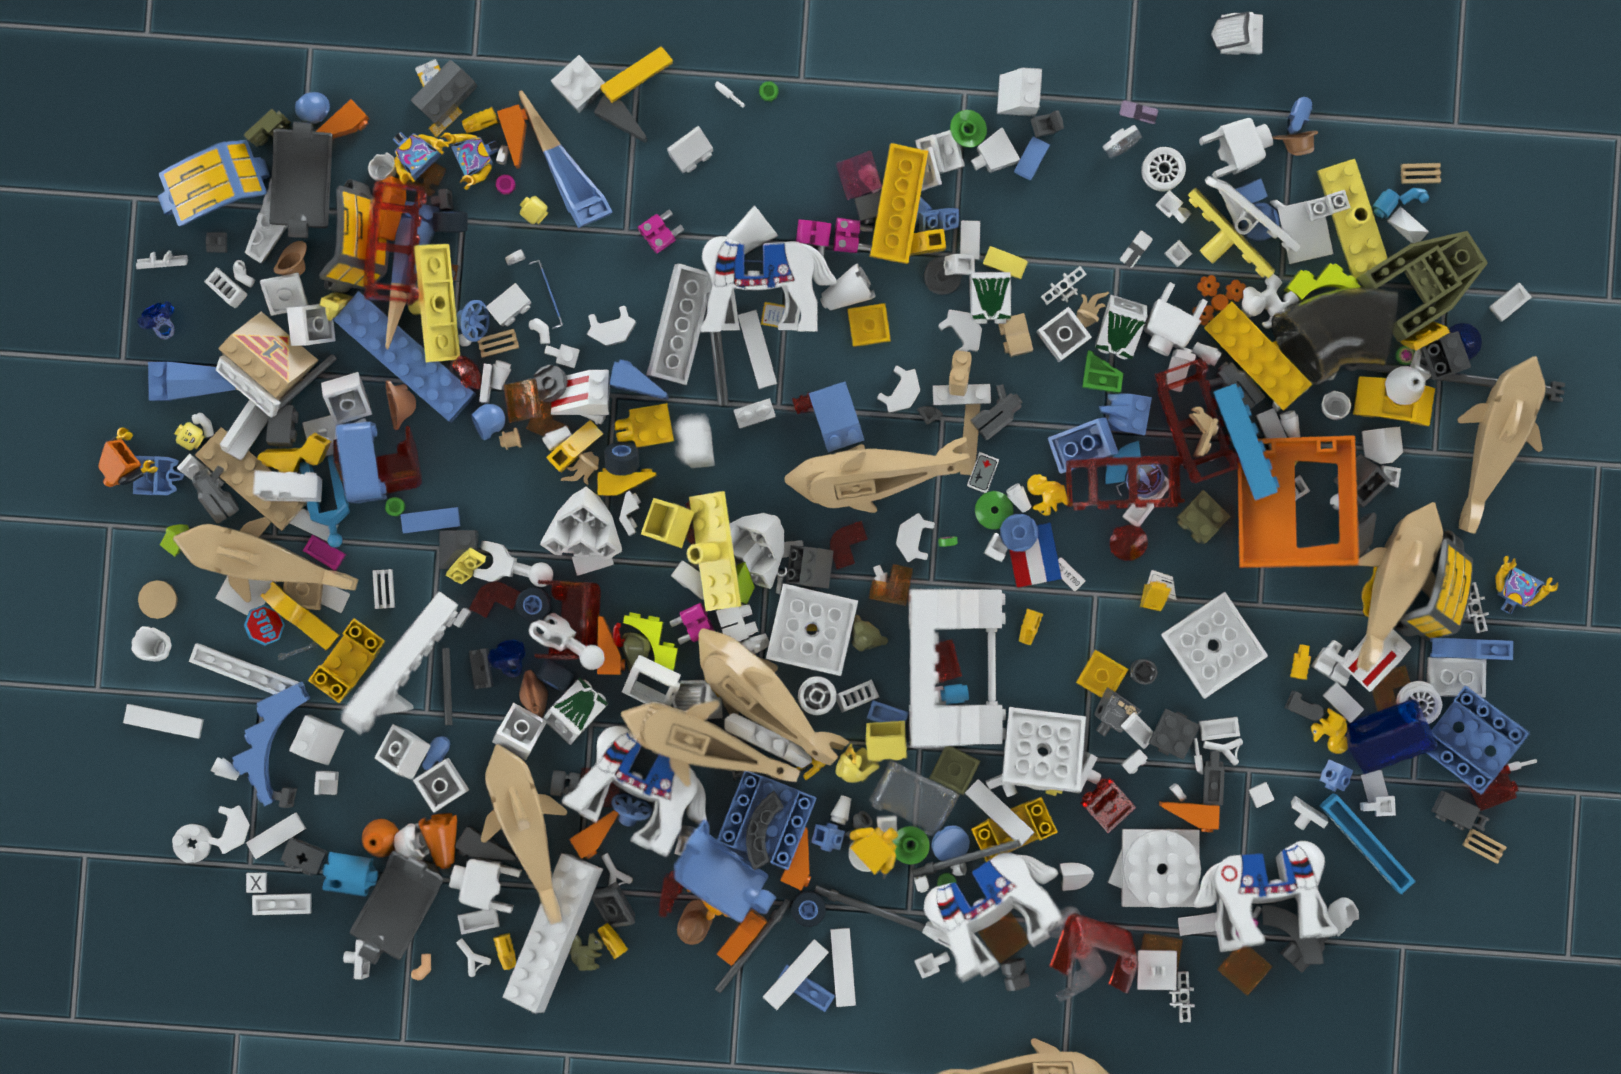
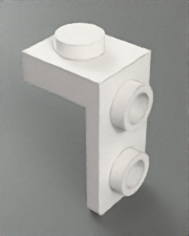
[1163,347,1196,392]

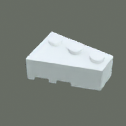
[253,471,322,502]

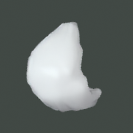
[131,627,172,662]
[1327,897,1359,936]

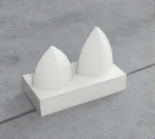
[734,398,776,429]

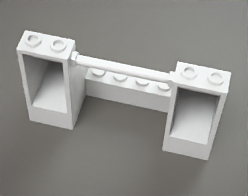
[909,590,1006,747]

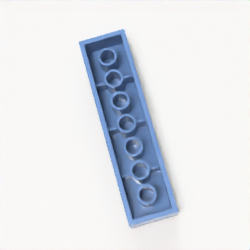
[333,291,477,423]

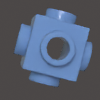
[1319,760,1353,792]
[811,823,845,852]

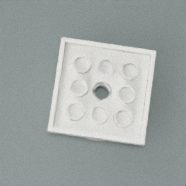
[766,583,858,676]
[1160,592,1268,699]
[1002,707,1086,793]
[1121,829,1201,908]

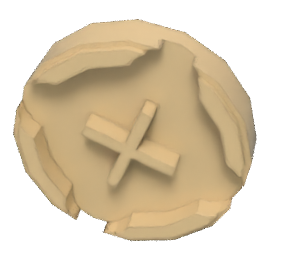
[138,580,178,619]

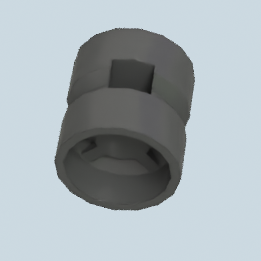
[1129,659,1158,685]
[550,770,581,796]
[1000,958,1030,991]

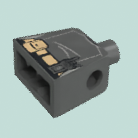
[1094,687,1142,736]

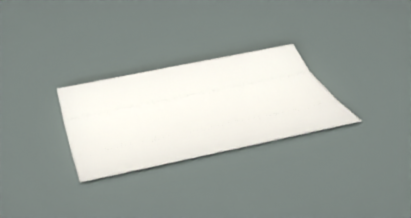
[1178,913,1217,936]

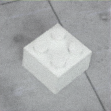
[551,55,605,113]
[1036,307,1092,362]
[375,724,431,779]
[413,758,469,812]

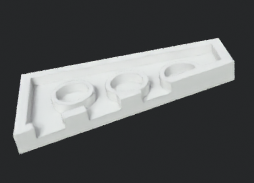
[245,179,287,264]

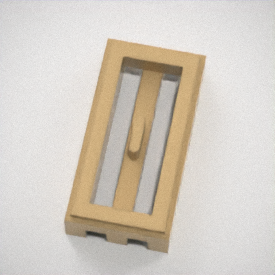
[1401,163,1441,184]
[477,329,519,358]
[1462,828,1507,864]

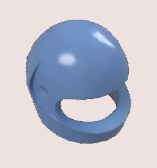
[295,92,330,124]
[471,404,506,440]

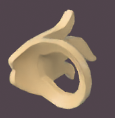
[1077,292,1109,327]
[561,452,599,484]

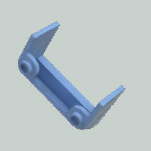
[336,422,387,504]

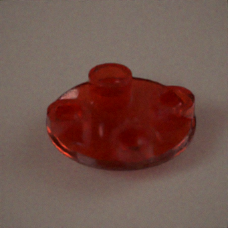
[452,355,482,389]
[1110,525,1148,561]

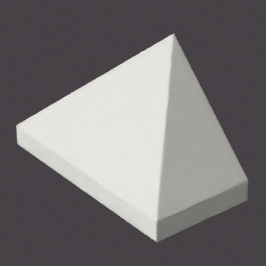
[1387,206,1429,243]

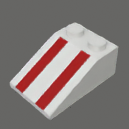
[551,370,610,415]
[1342,629,1411,692]

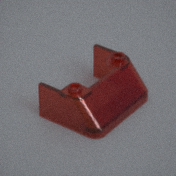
[333,426,422,494]
[534,580,601,659]
[1050,913,1138,994]

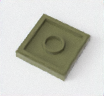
[929,746,981,795]

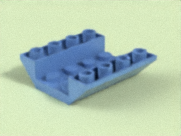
[1418,685,1529,794]
[716,771,817,870]

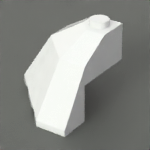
[540,487,622,559]
[729,513,784,589]

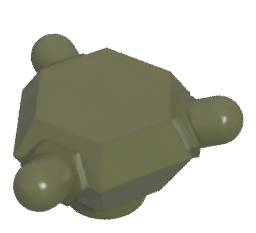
[852,615,888,651]

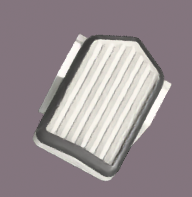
[1211,12,1263,55]
[672,680,722,719]

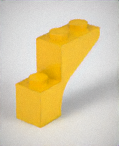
[257,433,332,473]

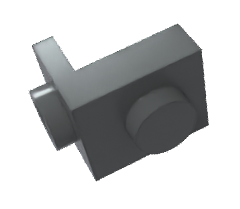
[1030,110,1064,138]

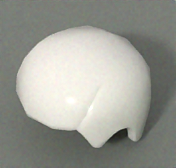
[368,152,396,182]
[1321,391,1351,420]

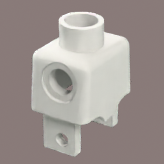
[1199,118,1273,178]
[1144,282,1208,356]
[449,857,522,913]

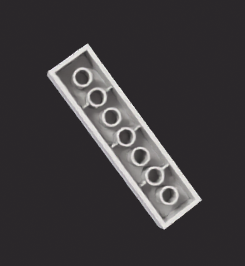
[677,417,714,468]
[342,591,458,735]
[503,853,603,1013]

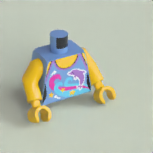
[393,132,449,187]
[440,132,499,190]
[1495,556,1558,614]

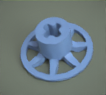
[456,300,490,342]
[611,793,652,827]

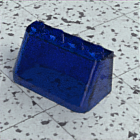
[1347,699,1437,774]

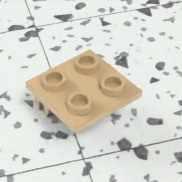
[1189,407,1219,457]

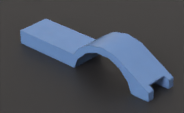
[1430,638,1513,660]

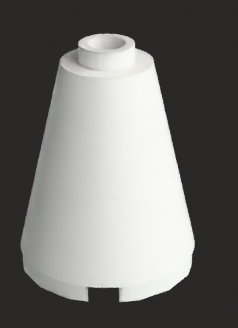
[820,263,875,310]
[1385,366,1425,405]

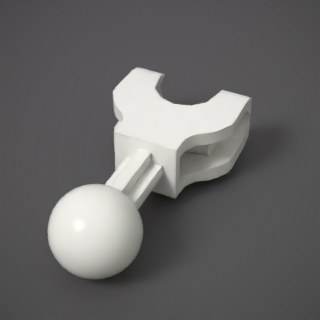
[473,541,553,587]
[529,613,605,670]

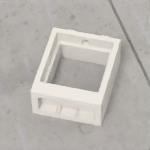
[622,655,681,706]

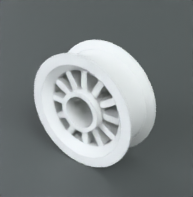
[1142,147,1186,191]
[1396,681,1442,726]

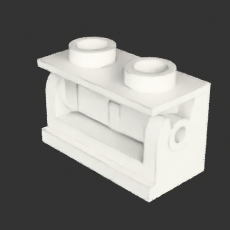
[486,283,532,327]

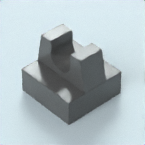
[430,189,454,211]
[206,233,227,253]
[272,787,297,808]

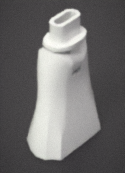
[726,206,778,255]

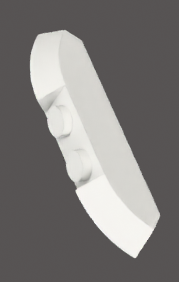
[725,713,812,768]

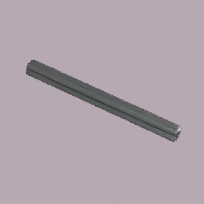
[706,292,729,406]

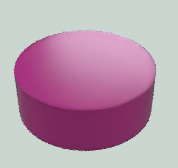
[496,175,516,195]

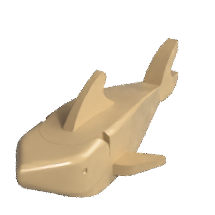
[1457,356,1545,534]
[784,437,971,513]
[1357,502,1443,672]
[173,517,358,603]
[698,628,849,765]
[621,700,800,786]
[481,744,567,925]
[938,1038,1109,1074]

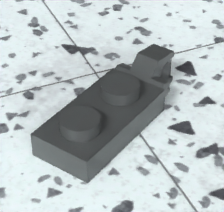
[1203,751,1225,805]

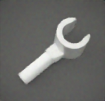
[776,567,787,594]

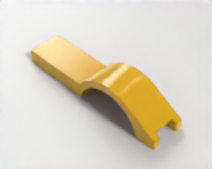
[260,581,340,651]

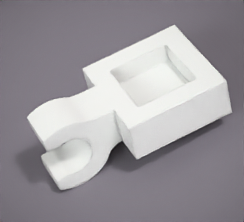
[1156,190,1191,224]
[544,344,580,368]
[1360,796,1396,816]
[915,952,950,979]

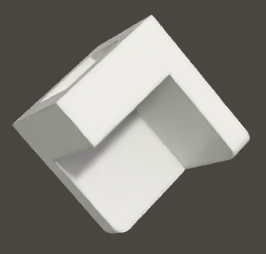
[984,533,1008,562]
[314,770,339,795]
[877,815,897,833]

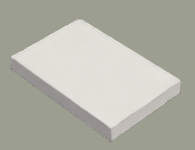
[1427,657,1486,697]

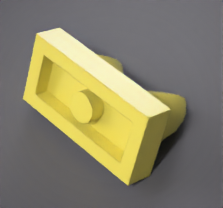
[320,292,353,321]

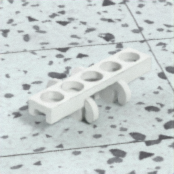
[136,251,188,269]
[1041,266,1086,305]
[1464,582,1489,633]
[1169,971,1195,1023]

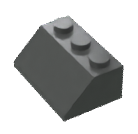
[410,60,478,127]

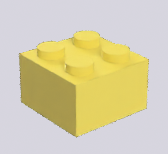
[641,498,694,548]
[866,721,907,762]

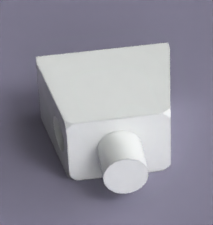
[971,127,1020,173]

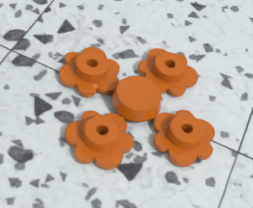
[1193,275,1246,325]

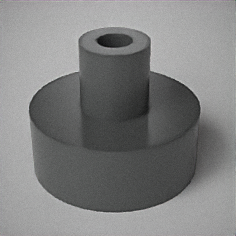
[852,811,872,829]

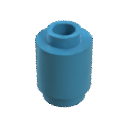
[1372,189,1400,218]
[940,684,969,705]

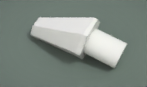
[873,565,887,596]

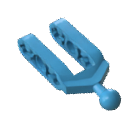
[300,454,350,548]

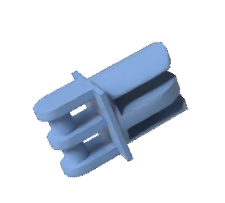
[1287,97,1312,134]
[422,736,450,770]

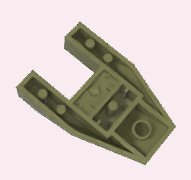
[1357,231,1488,342]

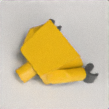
[844,827,898,879]

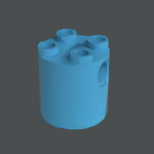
[323,852,378,897]

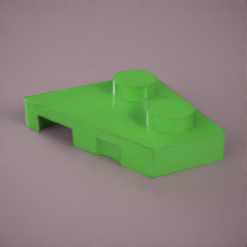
[1082,350,1123,393]

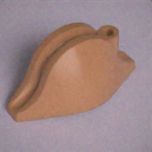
[385,380,416,430]
[519,670,548,718]

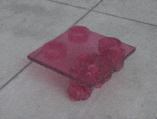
[836,150,882,200]

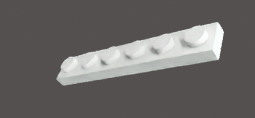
[189,643,305,694]

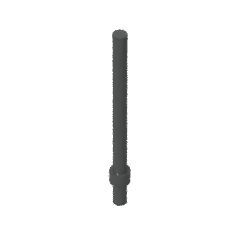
[912,839,1021,877]
[814,885,925,932]
[715,898,792,993]

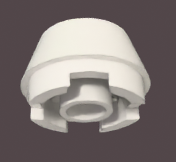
[798,677,836,715]
[394,823,430,860]

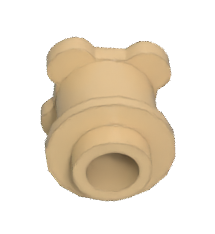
[499,428,522,450]

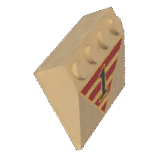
[218,312,318,401]

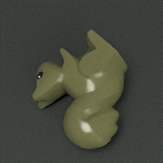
[568,933,603,971]

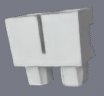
[716,605,758,641]
[1311,640,1353,686]

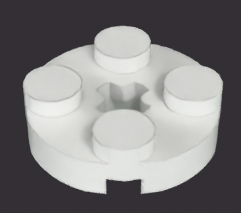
[172,824,212,863]

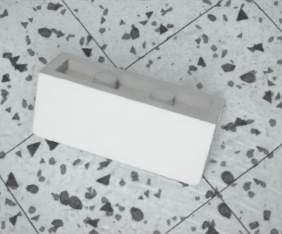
[220,400,269,460]

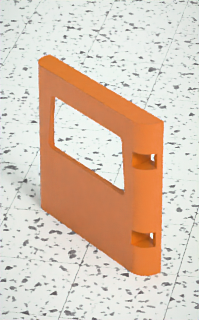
[1238,436,1359,568]

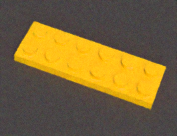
[870,143,928,264]
[1204,302,1312,411]

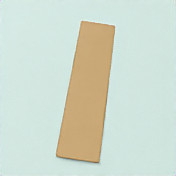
[960,404,980,475]

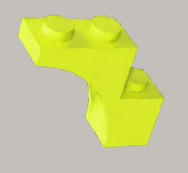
[1284,263,1361,301]
[623,612,678,671]

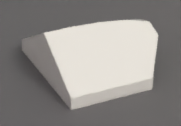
[1361,427,1403,464]

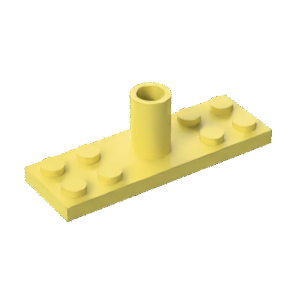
[1317,159,1388,279]
[1188,188,1275,278]
[408,244,461,362]
[687,491,741,611]

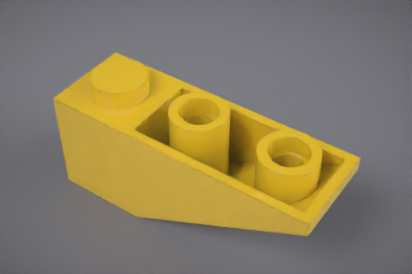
[910,229,946,255]
[546,420,603,473]
[598,468,657,496]
[1140,581,1172,611]

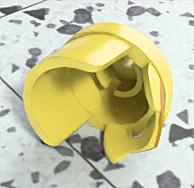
[835,743,880,783]

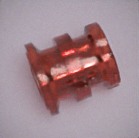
[792,391,814,414]

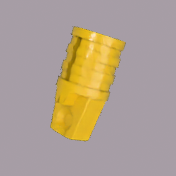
[462,107,498,133]
[1019,609,1043,645]
[1290,644,1311,680]
[597,923,628,959]
[493,933,516,970]

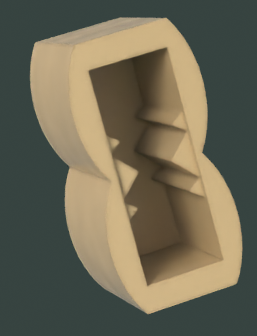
[998,313,1033,357]
[949,350,971,396]

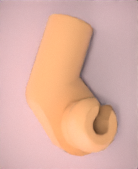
[411,953,431,981]

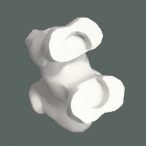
[1241,274,1299,329]

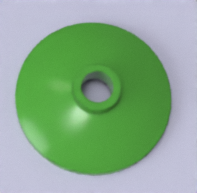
[950,110,987,148]
[975,491,1013,529]
[892,826,930,865]

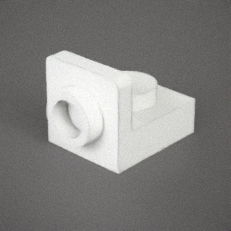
[944,254,975,275]
[674,825,697,856]

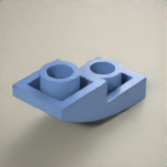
[1014,136,1050,181]
[1236,178,1268,203]
[919,208,959,232]

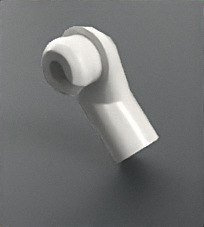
[233,260,255,288]
[529,318,550,344]
[192,413,214,438]

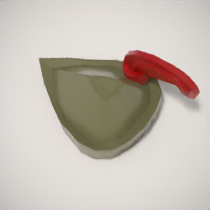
[613,623,650,672]

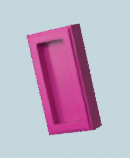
[303,534,346,571]

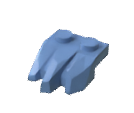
[1099,393,1152,436]
[133,456,184,495]

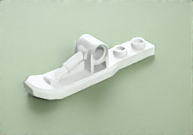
[1205,176,1301,252]

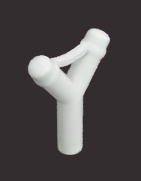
[1203,738,1243,765]
[601,853,633,886]
[456,938,491,977]

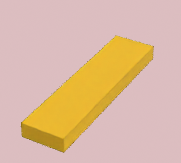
[600,46,673,103]

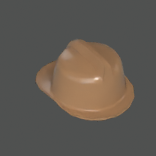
[1272,131,1318,156]
[274,241,307,276]
[677,899,713,945]

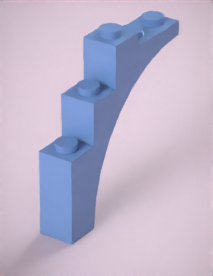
[232,682,311,806]

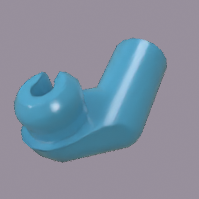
[1400,188,1429,205]

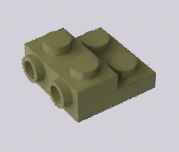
[244,109,291,147]
[1176,490,1231,544]

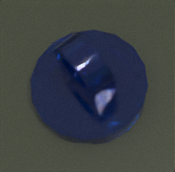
[137,301,175,339]
[1444,323,1482,360]
[488,640,526,677]

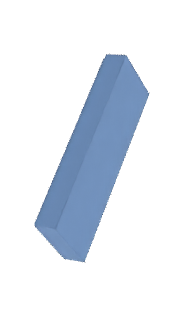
[400,507,461,533]
[776,964,835,1012]

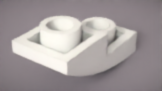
[1305,190,1351,221]
[671,561,704,600]

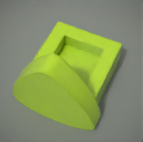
[160,524,189,557]

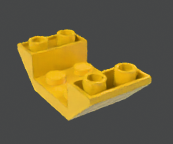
[1353,377,1435,426]
[308,618,385,703]
[971,797,1057,862]

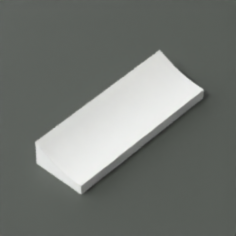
[646,264,713,385]

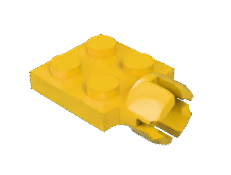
[615,403,674,448]

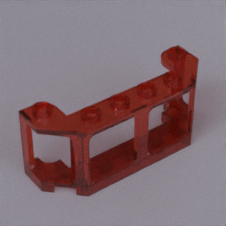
[363,181,427,305]
[1154,358,1240,483]
[1066,456,1185,510]

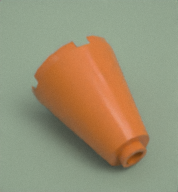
[418,813,457,869]
[362,819,399,857]

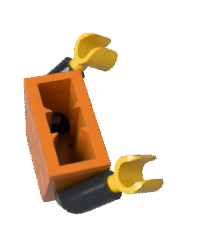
[98,427,158,487]

